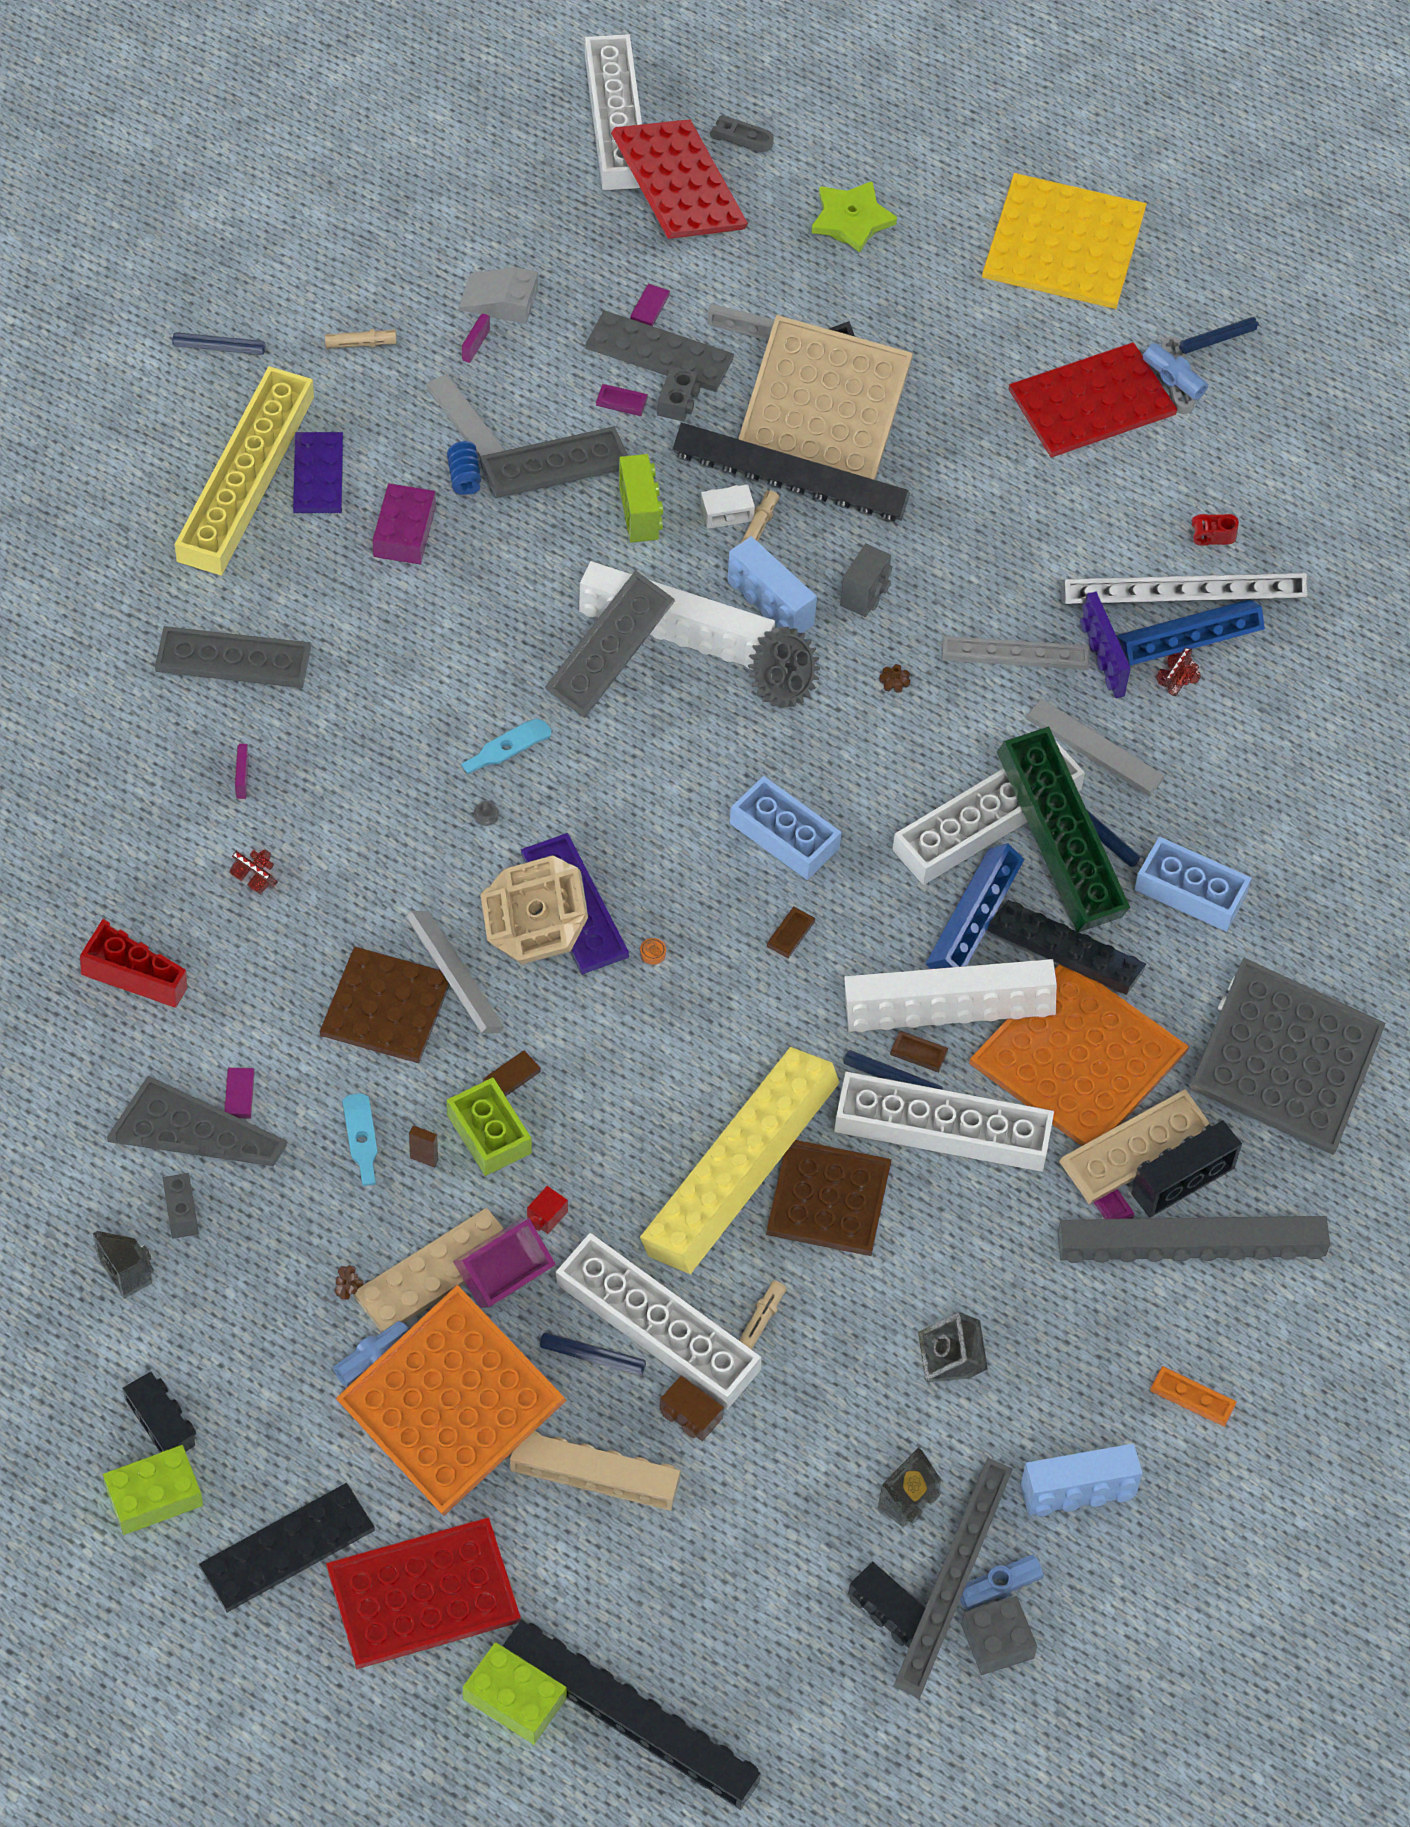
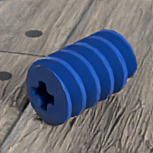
[447,441,481,495]

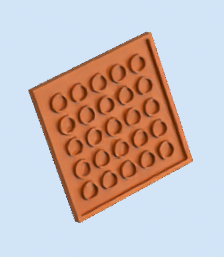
[969,964,1189,1146]
[336,1285,567,1516]

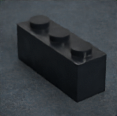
[122,1372,197,1453]
[848,1561,925,1648]

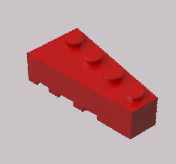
[80,919,187,1008]

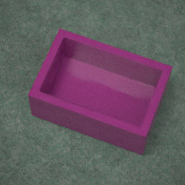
[372,483,436,565]
[453,1218,556,1308]

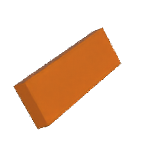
[1150,1366,1237,1427]

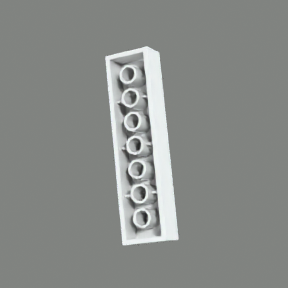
[585,34,642,190]
[579,561,775,670]
[893,741,1085,885]
[844,959,1057,1032]
[834,1072,1054,1172]
[556,1233,761,1410]

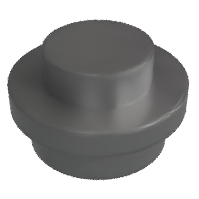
[474,801,499,826]

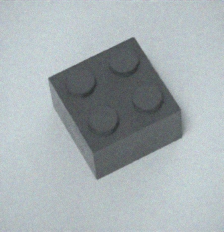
[840,543,893,617]
[961,1596,1037,1675]

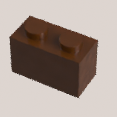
[660,1375,724,1442]

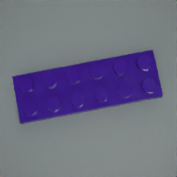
[521,833,629,975]

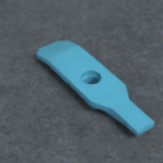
[461,719,552,774]
[342,1093,378,1186]

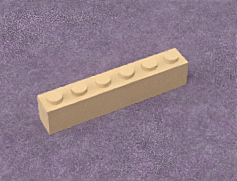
[510,1431,681,1511]

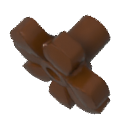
[879,664,910,693]
[334,1265,364,1300]

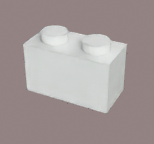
[700,484,755,529]

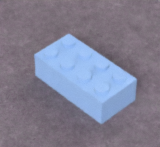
[728,536,817,633]
[730,776,841,880]
[1134,837,1252,932]
[1020,1443,1143,1517]

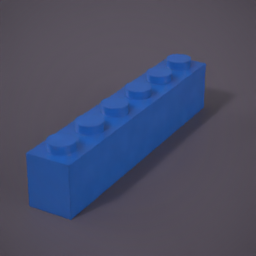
[1116,599,1265,666]
[925,843,1025,969]

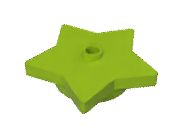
[811,181,897,252]

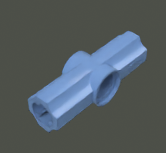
[1143,343,1209,400]
[333,1321,409,1387]
[960,1554,1044,1611]

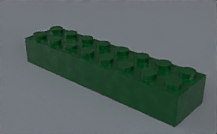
[997,726,1131,932]

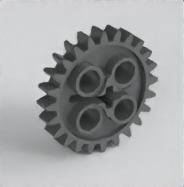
[748,627,820,708]

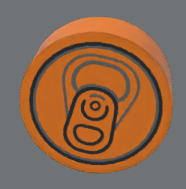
[640,938,666,965]

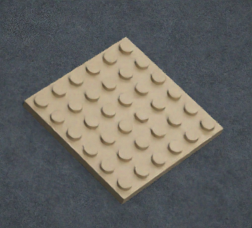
[739,315,913,480]

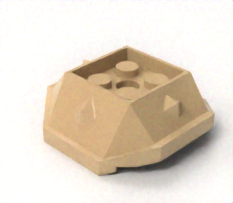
[481,856,588,964]

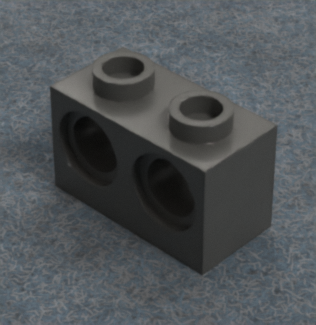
[657,366,701,422]
[162,1173,199,1239]

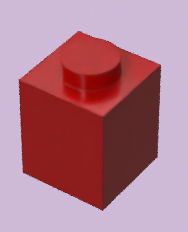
[527,1185,568,1234]

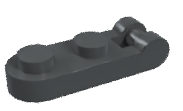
[710,115,774,152]

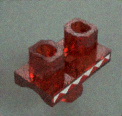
[1156,647,1201,696]
[229,849,278,895]

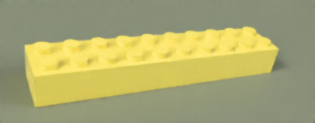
[175,366,314,576]
[640,1047,840,1275]

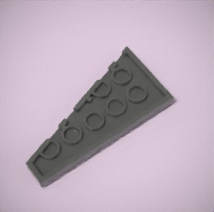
[107,1076,287,1166]

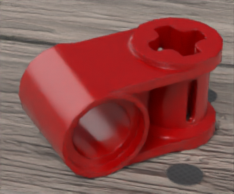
[1191,514,1239,546]

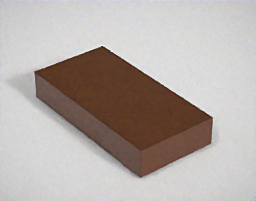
[767,906,815,959]
[890,1031,948,1073]
[483,1050,541,1097]
[409,1126,438,1168]

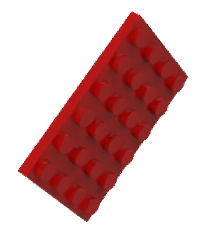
[611,119,748,239]
[1008,342,1177,458]
[326,1517,521,1670]

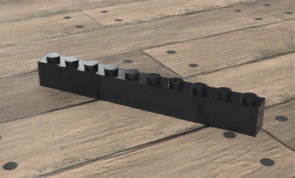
[672,422,910,523]
[502,1620,761,1810]

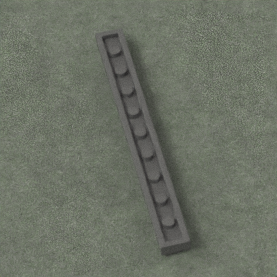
[893,1458,1013,1698]

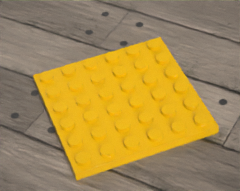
[982,173,1147,309]

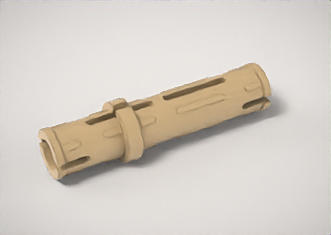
[325,329,397,349]
[741,490,780,543]
[739,1281,787,1350]

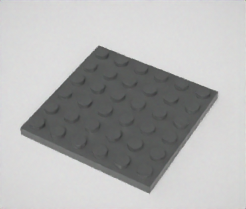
[1189,958,1386,1155]

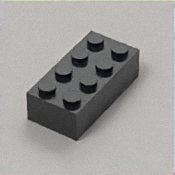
[1131,1120,1242,1218]

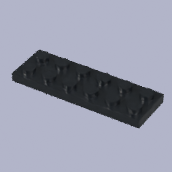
[987,900,1146,995]
[199,1483,375,1613]

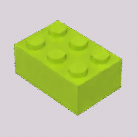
[619,454,663,543]
[446,1077,532,1176]
[102,1445,203,1535]
[462,1642,567,1745]

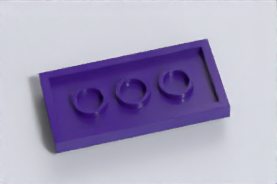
[293,432,343,513]
[1080,591,1131,698]

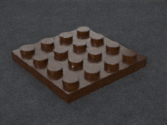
[320,946,450,1063]
[766,1140,892,1256]

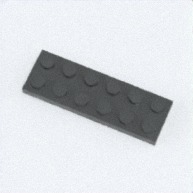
[586,310,734,392]
[480,426,628,498]
[545,570,675,718]
[155,626,311,688]

